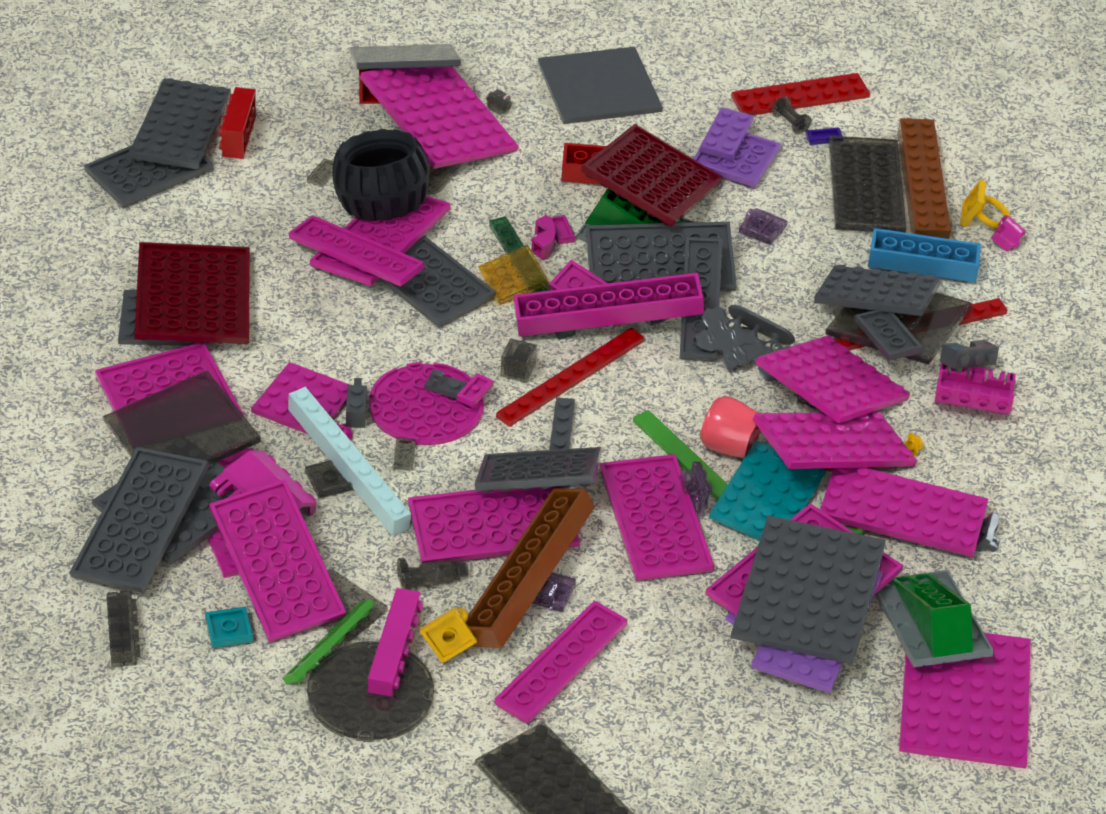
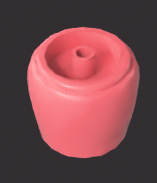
[700,396,761,459]

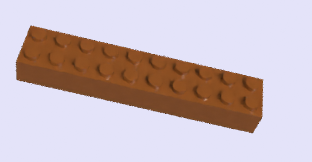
[897,118,951,239]
[466,488,595,648]

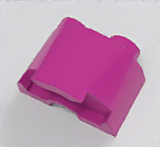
[991,215,1026,251]

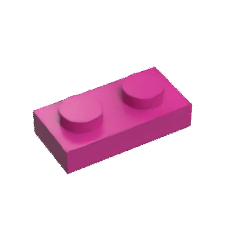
[457,373,493,408]

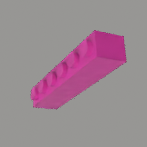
[368,588,424,697]

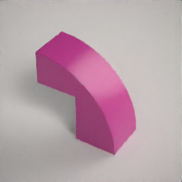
[531,215,556,260]

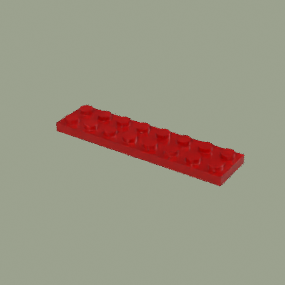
[731,73,870,115]

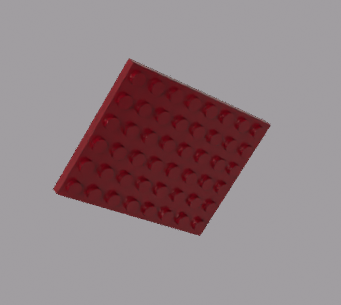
[580,124,723,226]
[134,242,250,345]

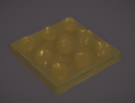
[478,244,549,305]

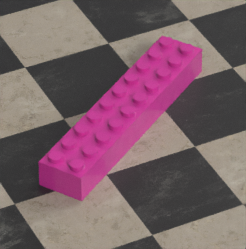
[513,273,704,337]

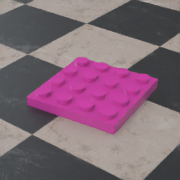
[251,362,350,434]

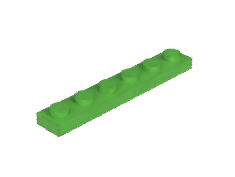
[282,598,375,684]

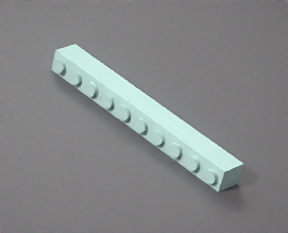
[288,387,411,536]

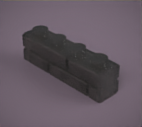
[106,591,140,667]

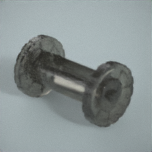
[771,96,812,135]

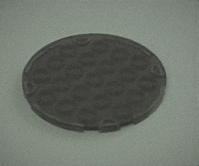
[307,641,434,742]

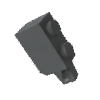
[346,378,367,428]

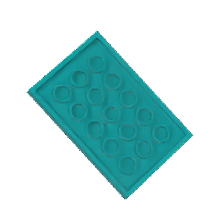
[709,440,826,541]

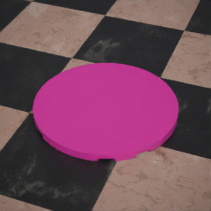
[369,362,484,445]

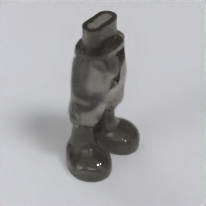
[397,558,469,590]

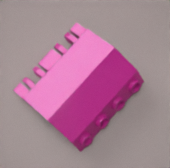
[934,363,1016,415]
[209,451,316,516]

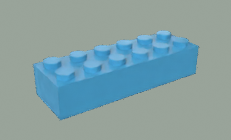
[868,228,981,283]

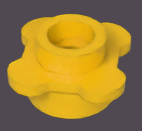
[904,433,923,456]

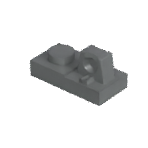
[424,369,467,399]
[976,512,1000,552]

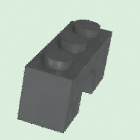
[940,340,999,369]

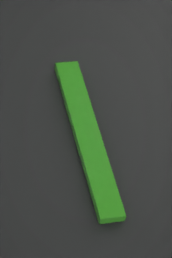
[633,410,728,501]

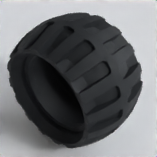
[332,129,430,221]

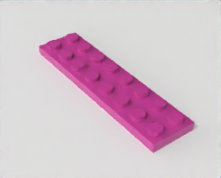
[289,215,425,287]
[494,600,628,724]

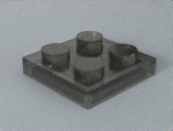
[305,460,354,498]

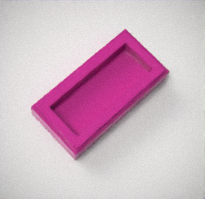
[550,215,576,245]

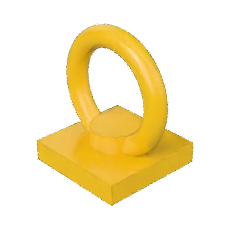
[960,179,1010,229]
[419,607,478,664]

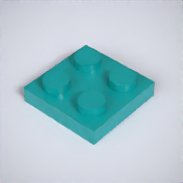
[205,606,253,648]

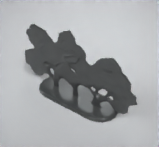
[695,305,795,382]

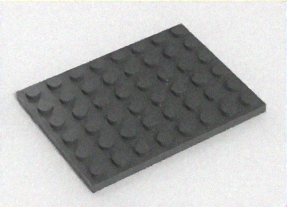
[731,516,886,665]

